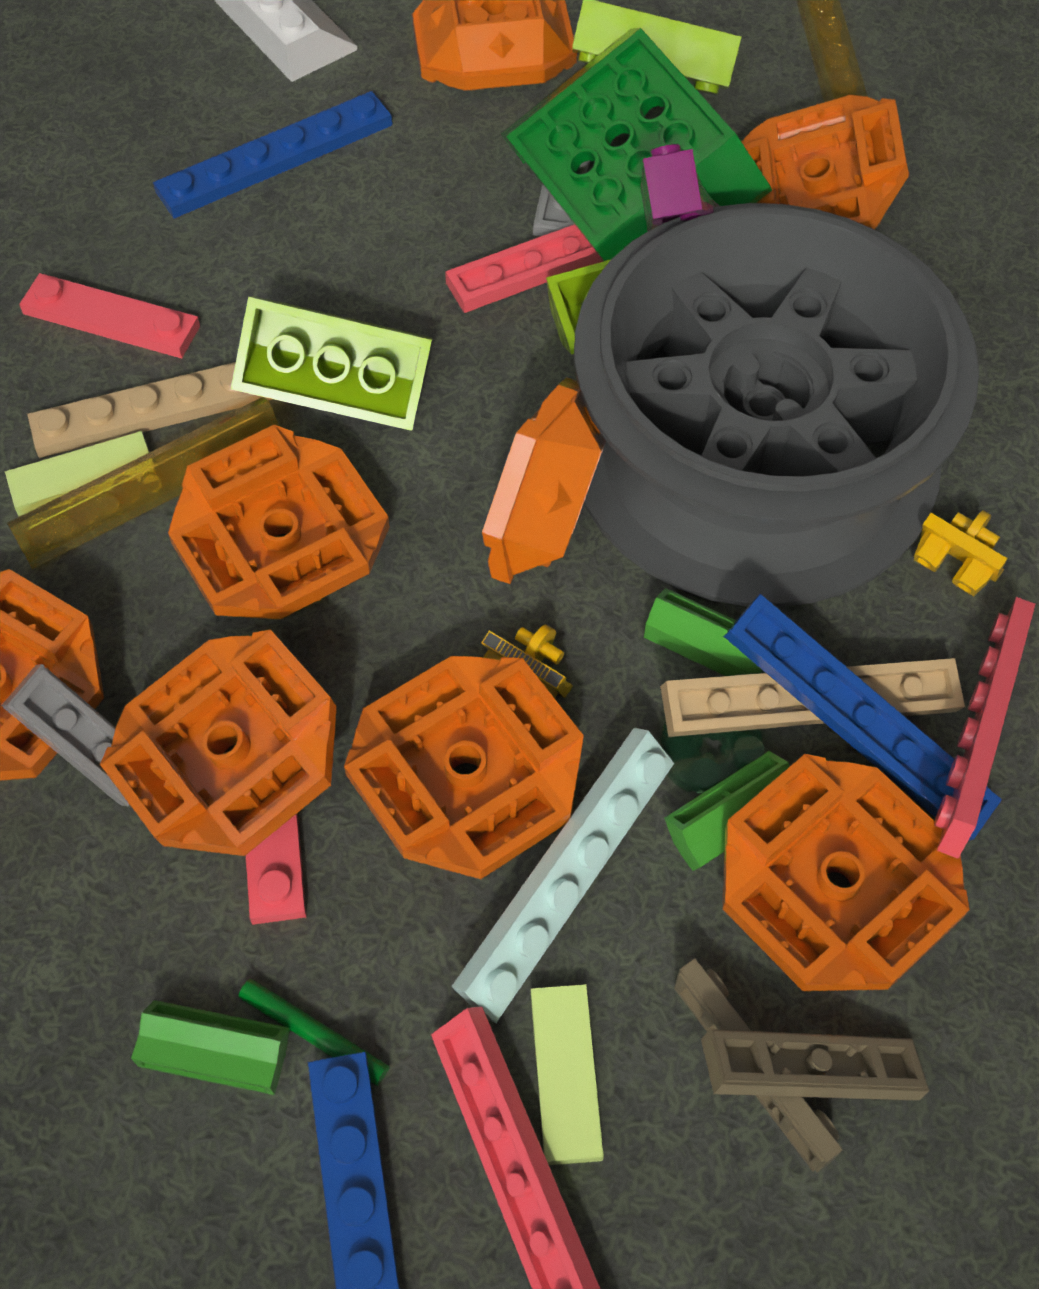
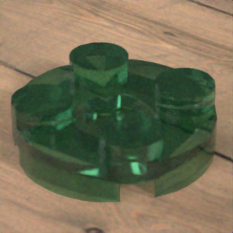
[660,722,764,794]

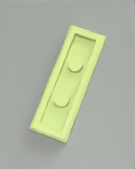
[5,431,156,517]
[530,984,604,1165]

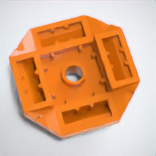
[412,0,577,91]
[742,95,909,230]
[482,377,606,584]
[168,425,390,619]
[0,569,104,781]
[100,630,337,856]
[344,656,584,879]
[723,754,970,991]

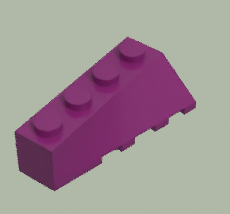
[641,144,719,231]

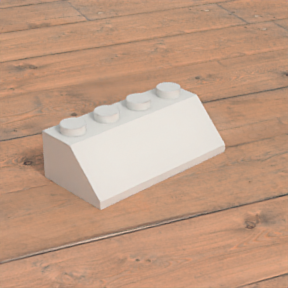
[214,0,357,82]

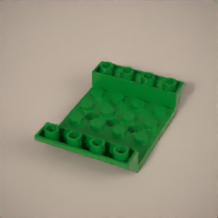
[501,28,772,261]

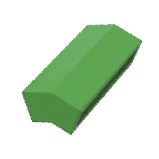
[644,588,765,676]
[664,751,790,871]
[131,1000,289,1095]

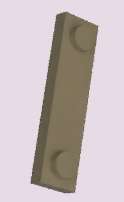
[674,959,843,1173]
[701,1029,929,1101]

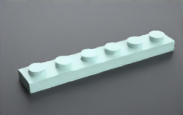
[451,728,674,1023]

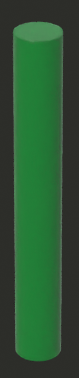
[238,978,390,1086]

